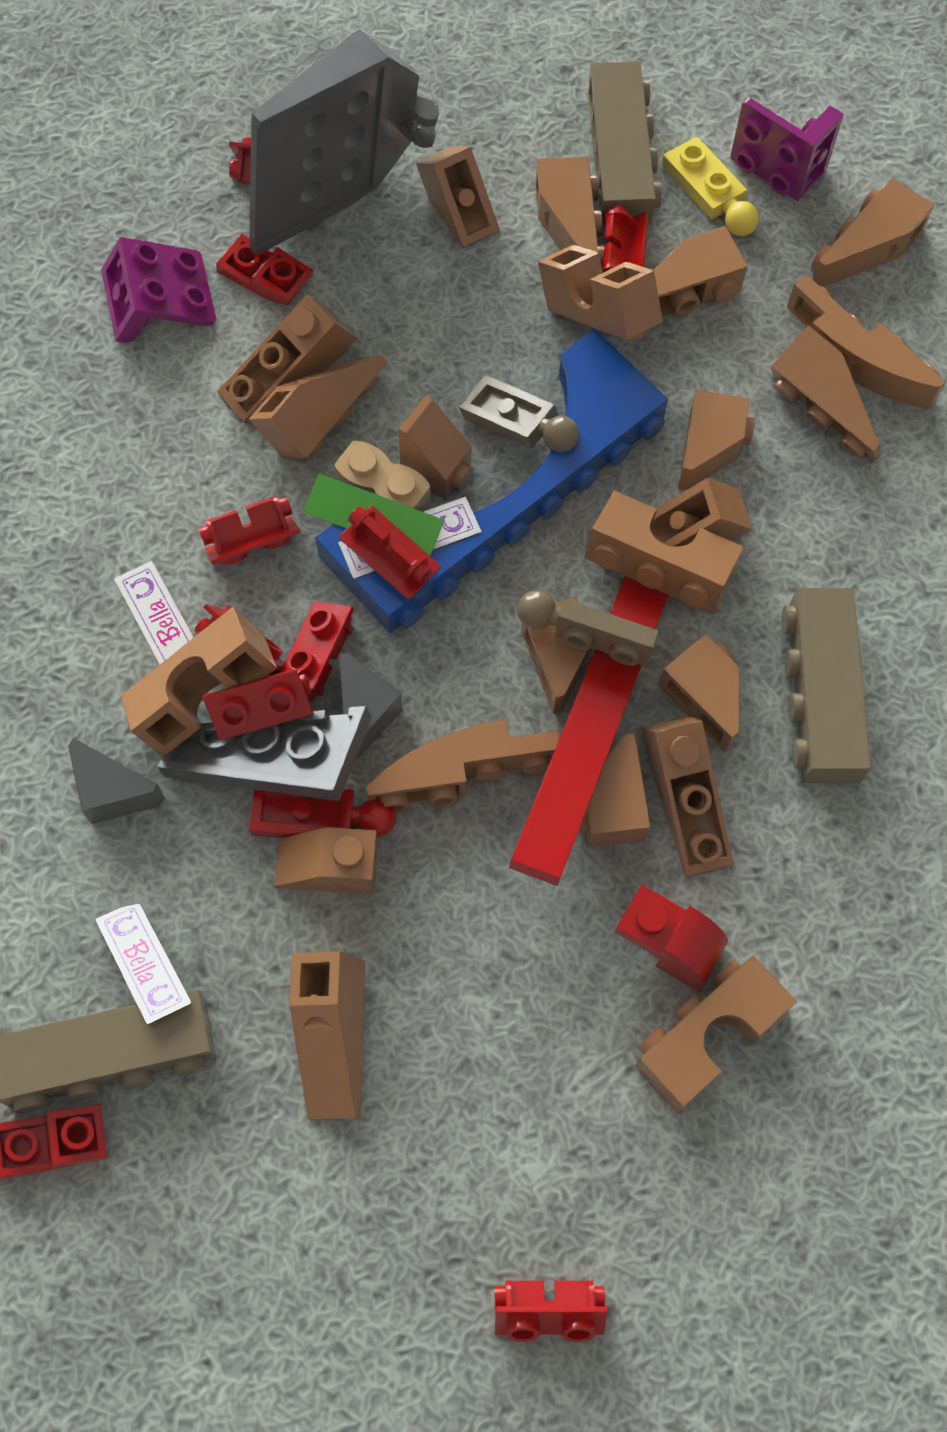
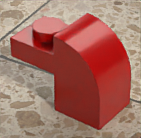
[614,884,728,992]

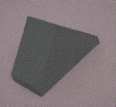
[339,653,402,760]
[68,738,165,824]

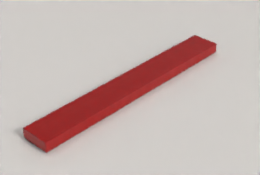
[509,576,669,886]

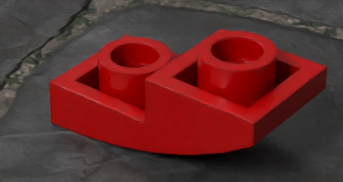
[216,233,314,305]
[0,1104,107,1180]

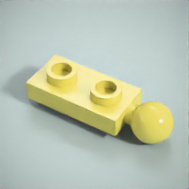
[662,137,759,237]

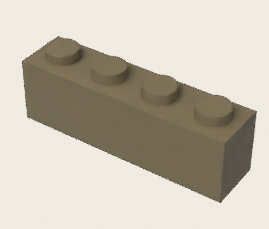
[588,61,662,226]
[782,588,871,783]
[0,989,216,1113]

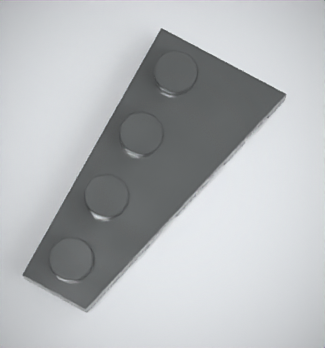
[157,706,372,801]

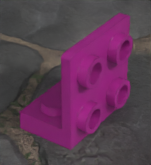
[730,98,844,201]
[101,237,216,343]

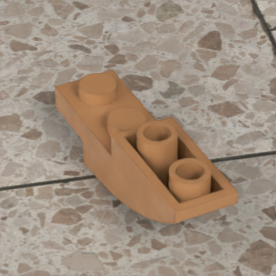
[787,275,946,409]
[366,719,560,813]

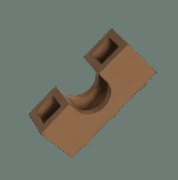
[538,245,663,341]
[585,491,744,615]
[121,607,277,757]
[635,955,797,1113]

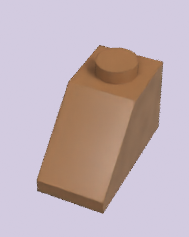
[416,146,500,248]
[678,390,755,490]
[398,395,474,501]
[651,477,753,547]
[521,596,591,714]
[659,634,739,752]
[578,733,650,847]
[274,827,379,894]

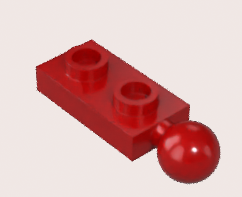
[249,789,396,838]

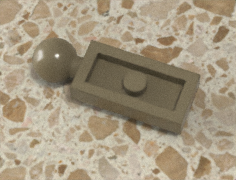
[459,375,580,453]
[517,590,659,667]

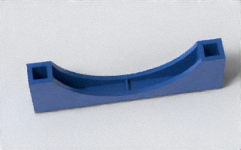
[315,328,668,633]

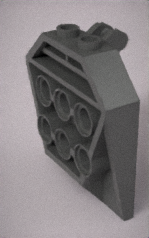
[249,30,439,256]

